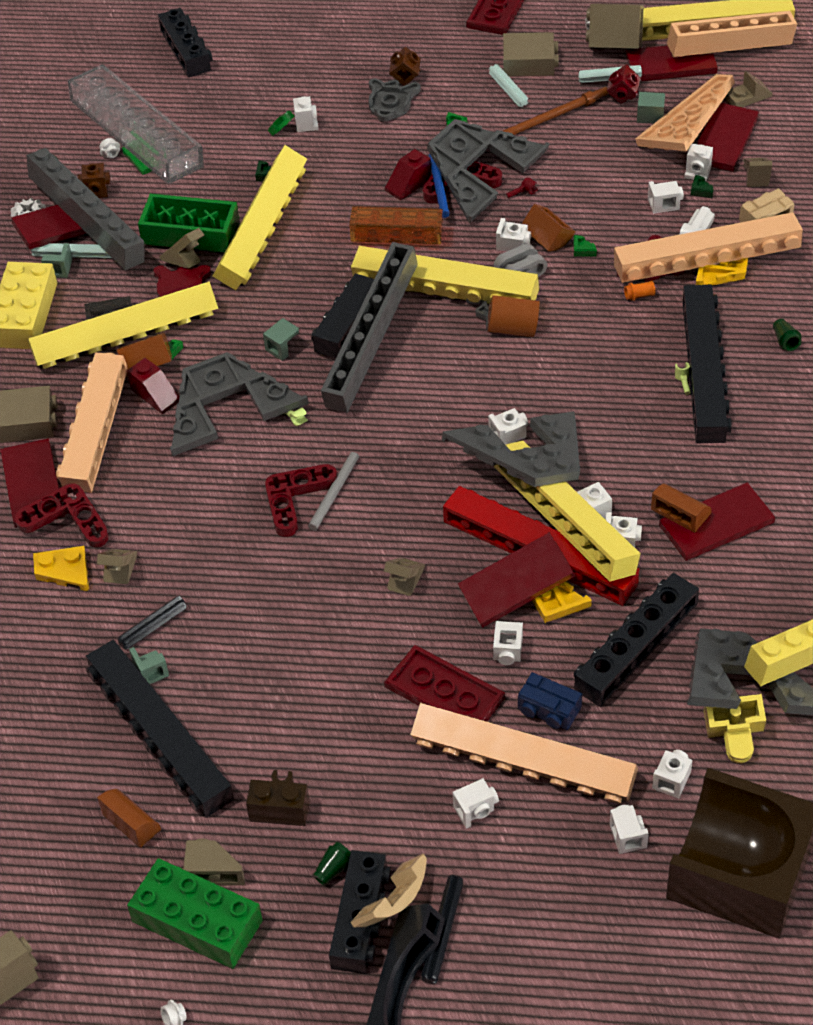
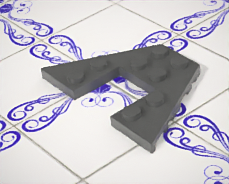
[427,119,550,223]
[170,352,309,456]
[442,411,580,487]
[687,628,813,715]

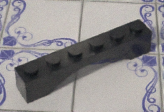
[366,903,445,1025]

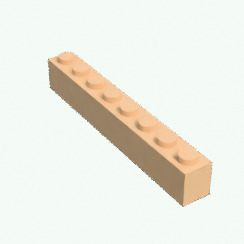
[614,212,803,283]
[410,703,638,804]

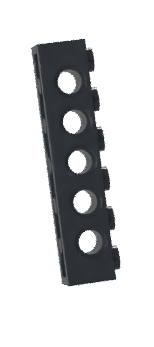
[573,573,699,707]

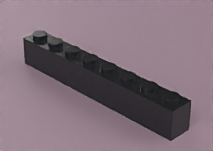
[682,285,731,444]
[86,639,234,818]

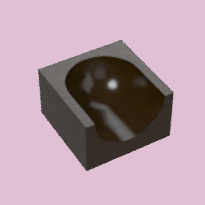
[666,768,813,939]

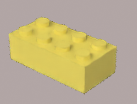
[0,262,57,349]

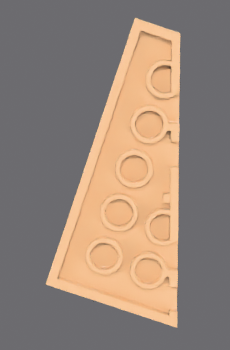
[635,74,735,151]

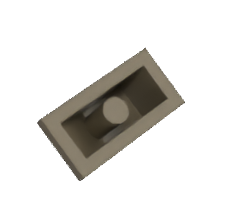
[183,838,245,886]

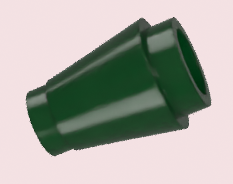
[773,318,802,351]
[312,842,351,886]

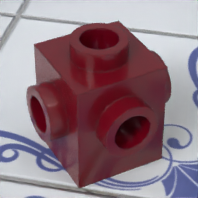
[607,64,641,104]

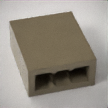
[586,4,644,48]
[503,32,559,77]
[0,385,58,443]
[0,930,39,1005]

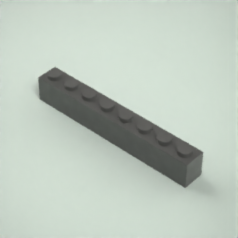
[26,148,145,270]
[321,242,418,413]

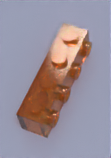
[349,206,443,244]

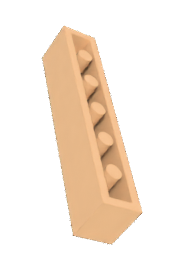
[667,11,797,57]
[56,352,128,493]

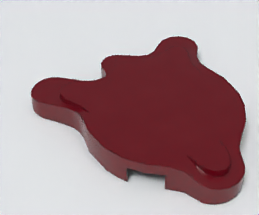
[153,265,211,297]

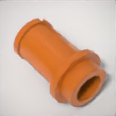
[624,281,655,301]

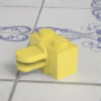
[704,694,766,764]

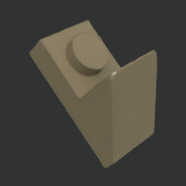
[725,71,773,107]
[743,157,772,187]
[159,228,204,268]
[97,549,137,584]
[384,557,425,596]

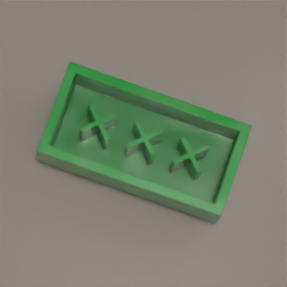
[138,193,240,253]
[127,858,263,969]

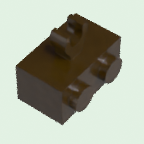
[246,770,310,826]

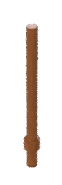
[502,87,609,135]

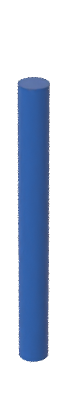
[429,153,450,218]

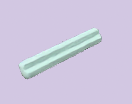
[489,64,528,107]
[579,65,642,83]

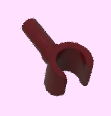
[506,177,538,198]

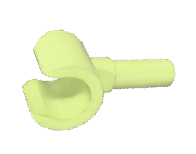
[675,362,691,395]
[284,408,308,426]

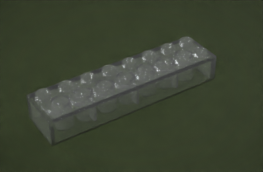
[67,64,204,185]

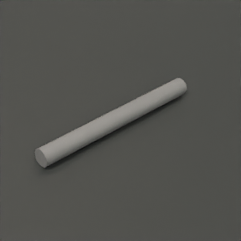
[308,452,359,531]

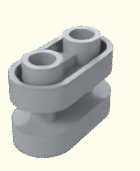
[494,243,548,277]

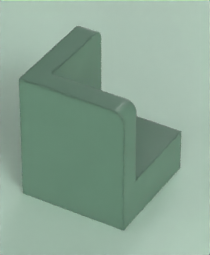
[637,92,665,124]
[41,243,73,278]
[263,318,299,361]
[129,647,169,684]

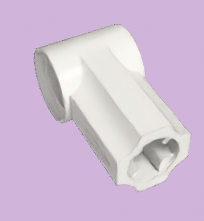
[679,206,715,235]

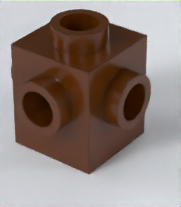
[389,46,421,86]
[78,163,111,198]

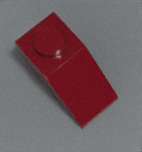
[385,149,432,201]
[127,358,179,414]

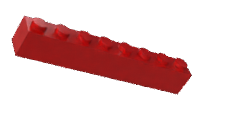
[443,486,640,606]

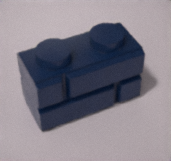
[518,672,582,730]

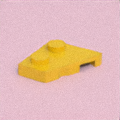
[696,258,748,286]
[33,546,89,591]
[532,582,592,623]

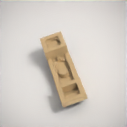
[351,853,427,927]

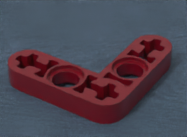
[423,161,502,204]
[265,464,337,537]
[15,483,109,547]

